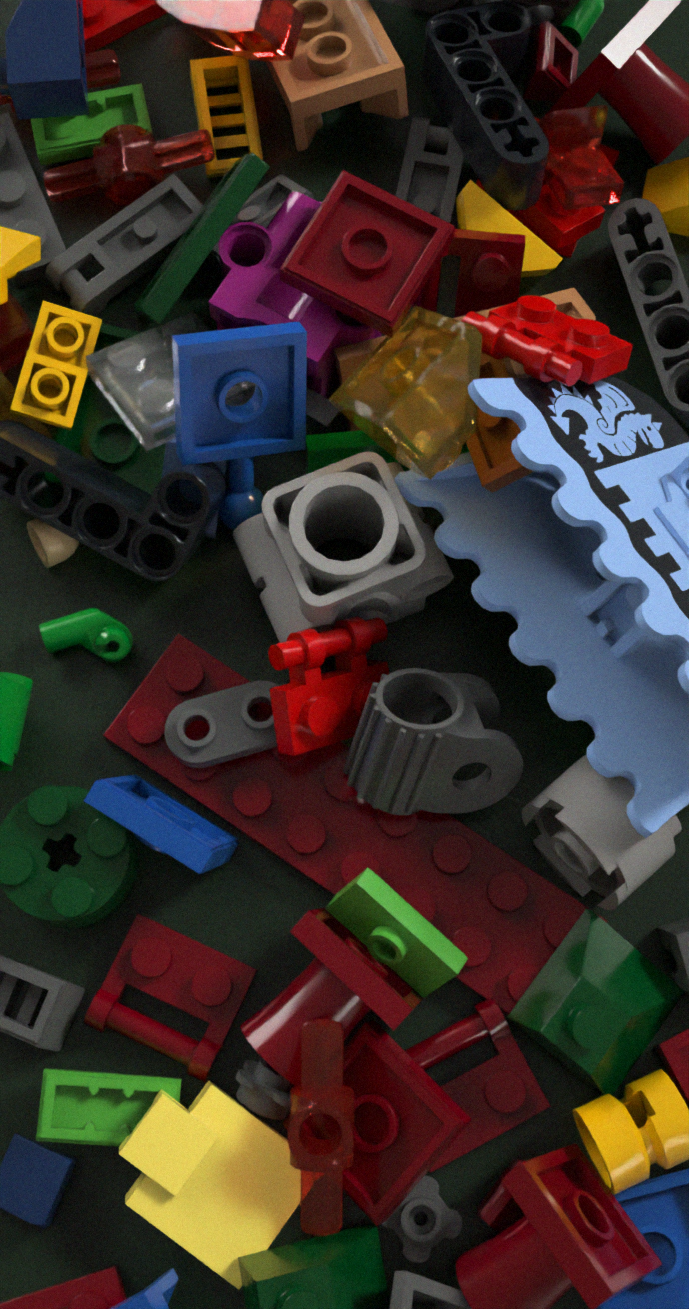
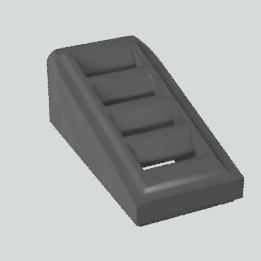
[0,954,85,1052]

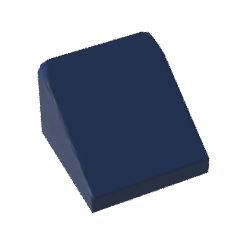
[0,1133,78,1229]

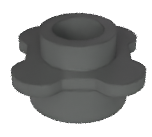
[236,1058,305,1120]
[382,1175,462,1263]

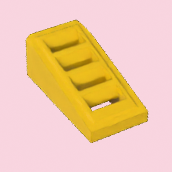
[190,54,263,178]

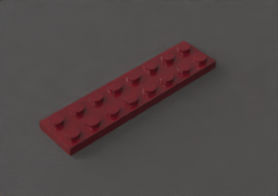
[103,633,608,1016]

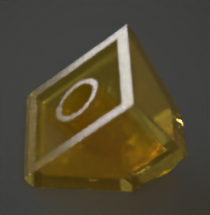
[328,306,482,480]

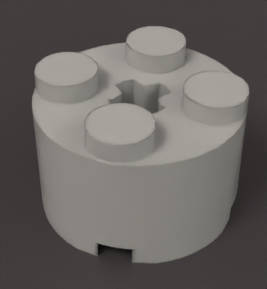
[522,755,682,910]

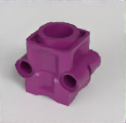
[209,191,382,400]

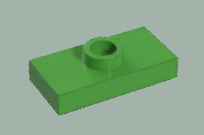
[31,83,154,165]
[325,868,468,998]
[36,1068,182,1147]

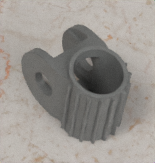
[343,668,523,815]

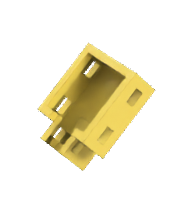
[119,1080,323,1290]

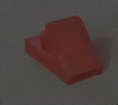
[537,105,624,210]

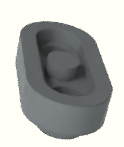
[164,680,279,768]

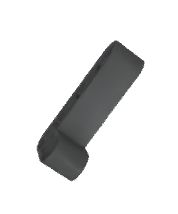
[608,198,689,428]

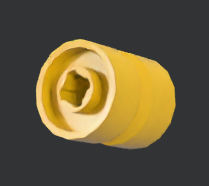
[573,1069,689,1195]

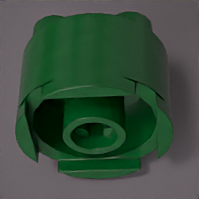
[0,785,138,929]

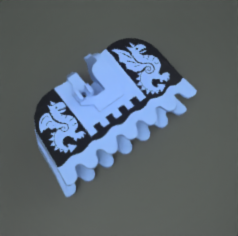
[394,376,689,838]

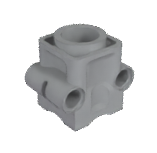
[232,451,454,643]

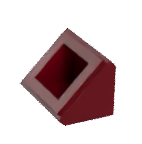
[523,21,579,102]

